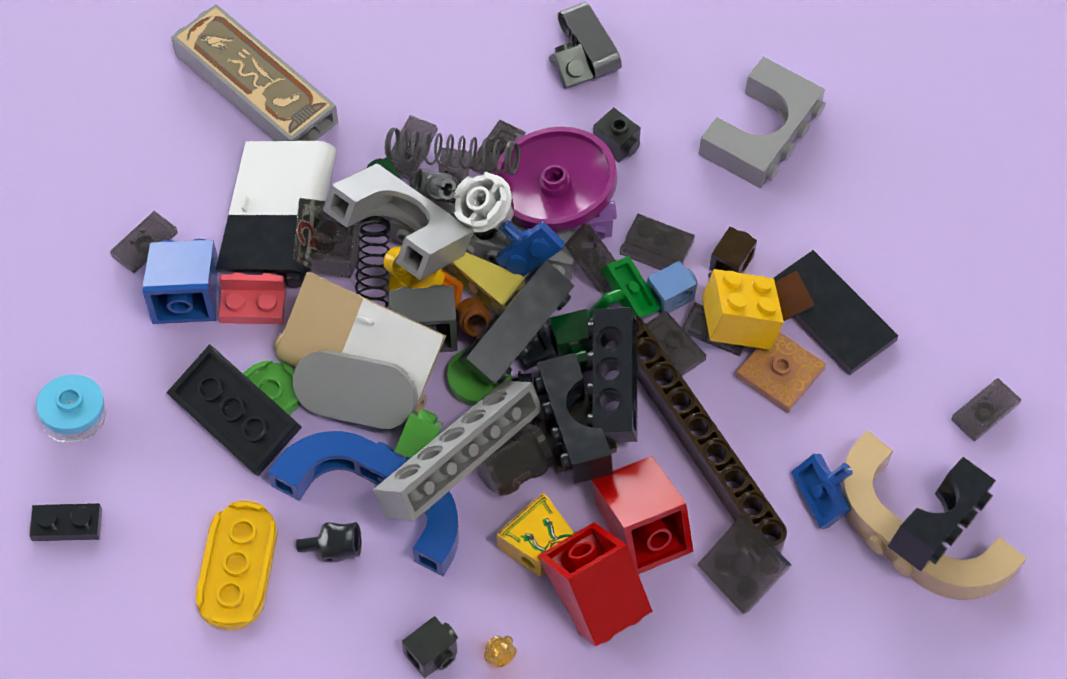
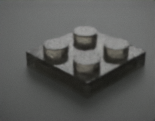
[697,516,792,614]

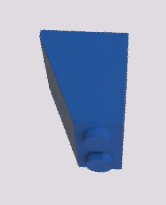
[142,238,218,324]

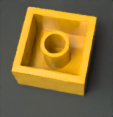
[702,269,784,350]

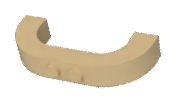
[840,430,1027,600]

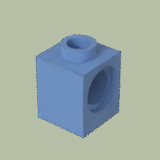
[647,260,698,316]

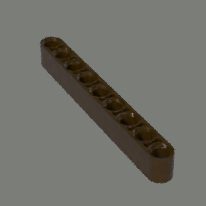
[614,314,787,559]

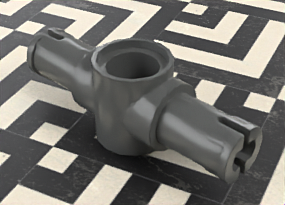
[409,168,457,201]

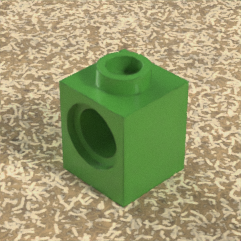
[395,409,443,458]

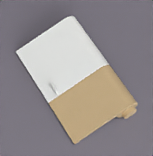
[274,272,446,421]

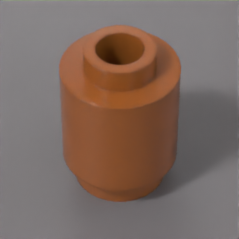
[456,297,492,337]

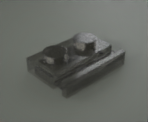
[620,213,695,270]

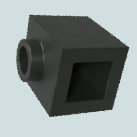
[593,107,641,163]
[402,616,458,678]

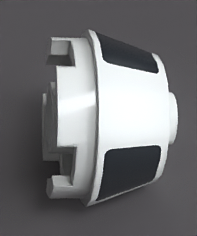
[454,172,515,234]

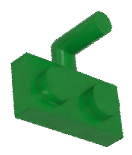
[588,256,662,320]

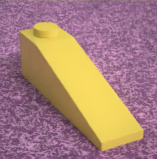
[442,252,525,314]

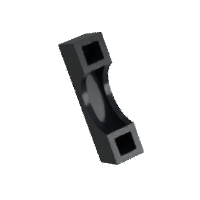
[533,353,613,484]
[887,457,996,572]

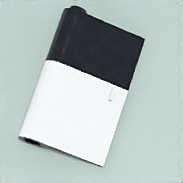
[216,141,337,287]

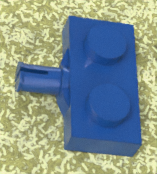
[495,220,564,277]
[791,454,853,528]

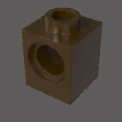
[709,226,757,274]

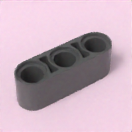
[558,1,622,79]

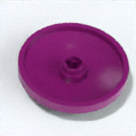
[493,127,617,232]

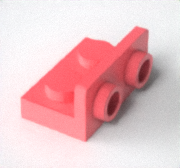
[219,272,286,324]

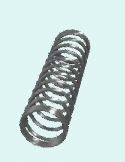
[384,127,520,175]

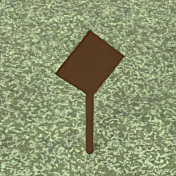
[708,271,815,321]

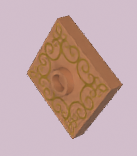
[736,332,826,413]

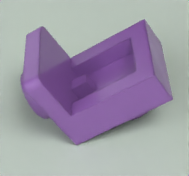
[581,201,617,241]

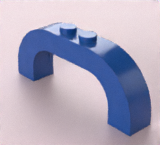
[268,431,459,577]

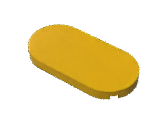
[196,500,278,631]

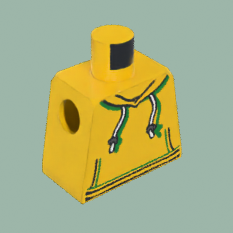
[497,493,574,576]

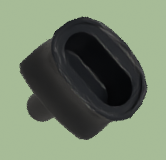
[296,522,362,562]

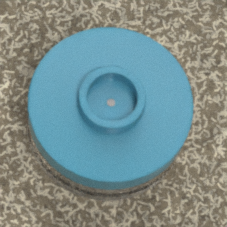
[36,375,106,443]

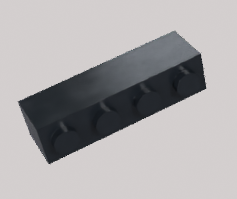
[458,260,575,386]

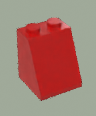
[592,456,694,574]
[538,522,653,647]

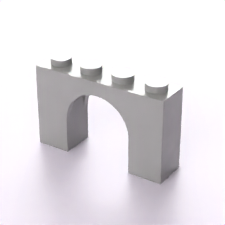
[698,56,826,189]
[323,163,474,280]

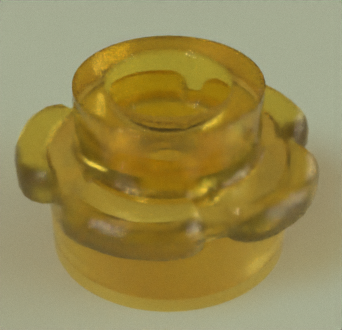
[484,636,517,668]

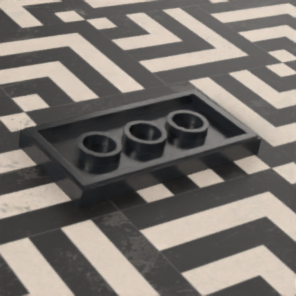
[774,250,899,375]
[166,344,302,477]

